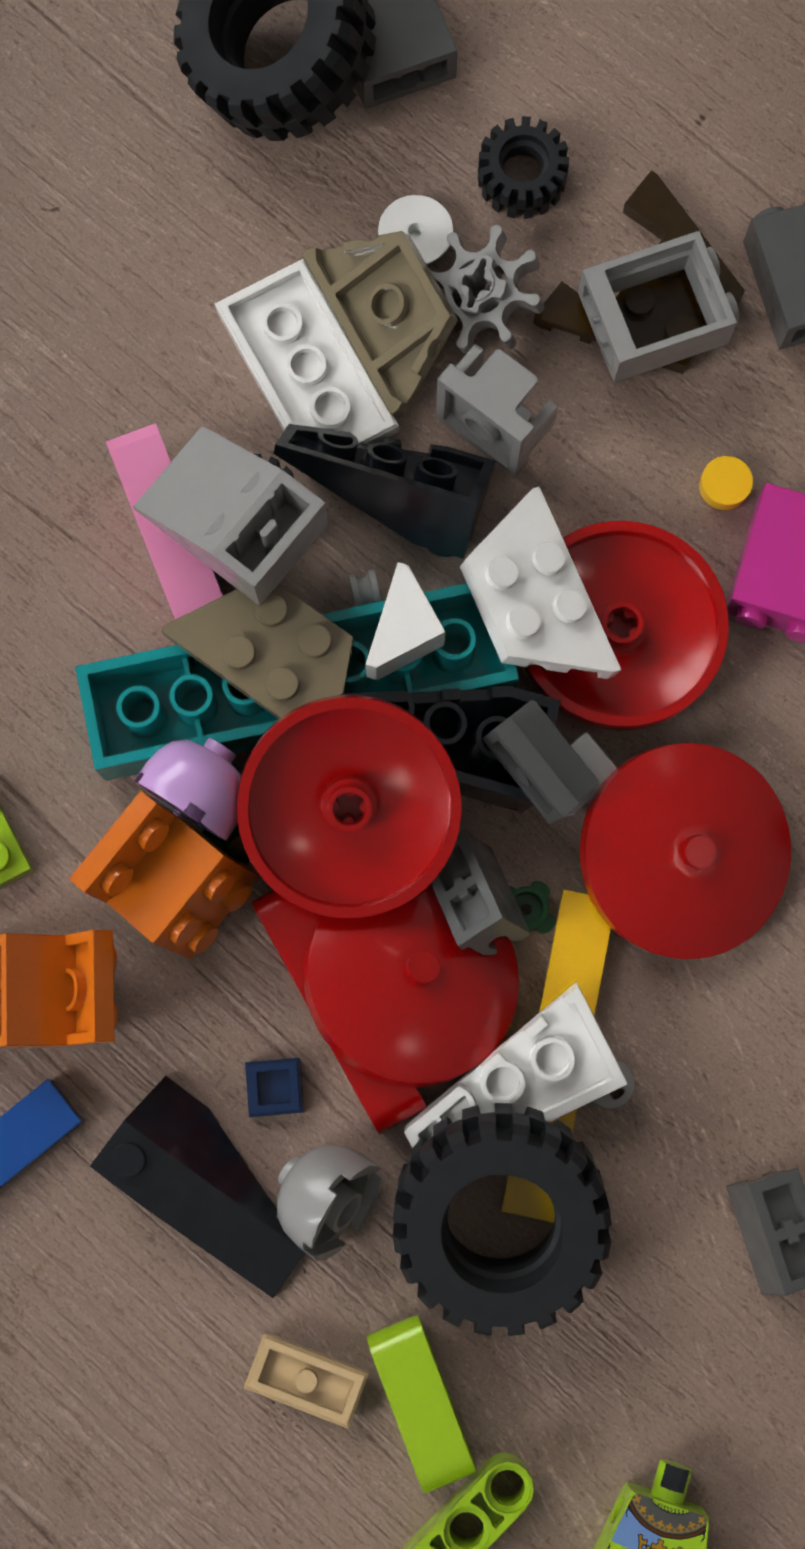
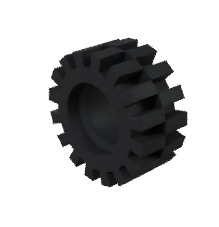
[478,116,569,219]

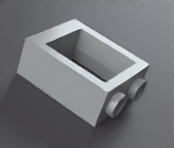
[578,231,739,383]

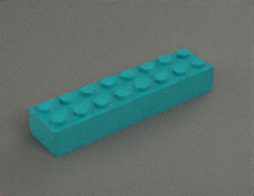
[75,583,519,781]

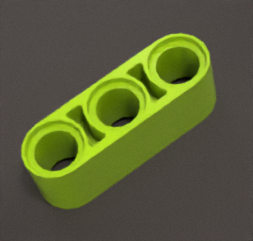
[366,1314,477,1494]
[403,1452,534,1549]

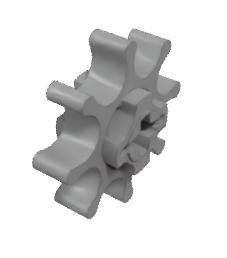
[429,225,544,355]

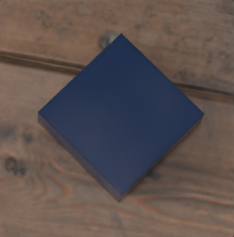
[245,1058,304,1117]

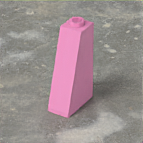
[106,423,223,619]

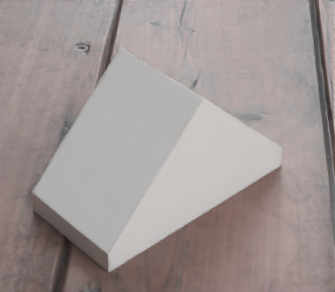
[366,562,445,680]

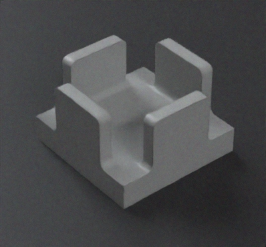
[436,344,558,478]

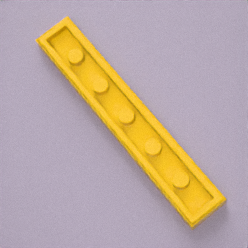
[501,889,611,1223]

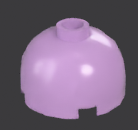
[134,738,242,841]

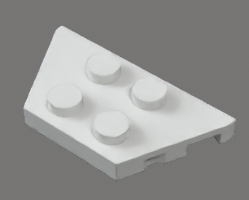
[460,487,621,679]

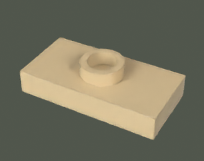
[244,1331,369,1429]

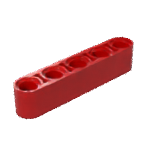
[251,890,427,1135]

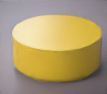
[699,456,753,511]

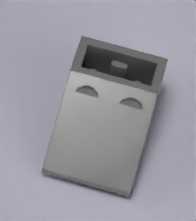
[133,426,328,606]

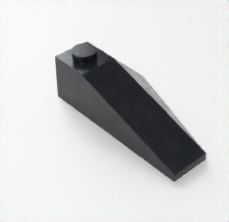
[273,424,496,559]
[340,686,561,812]
[90,1076,305,1298]

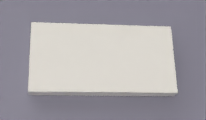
[215,259,399,478]

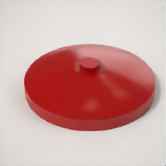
[524,521,729,731]
[237,695,462,919]
[579,743,791,959]
[303,884,519,1087]

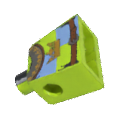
[593,1458,709,1549]

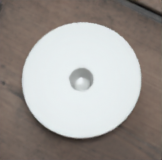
[378,195,453,264]

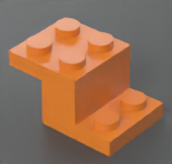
[69,791,258,959]
[0,929,118,1049]

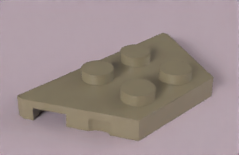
[301,231,458,418]
[161,584,354,719]

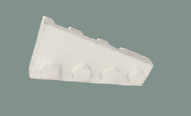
[404,982,628,1148]

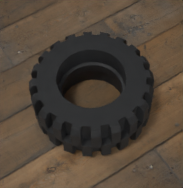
[174,0,376,141]
[393,1103,612,1336]

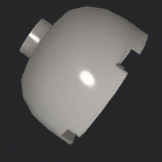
[277,1145,383,1261]

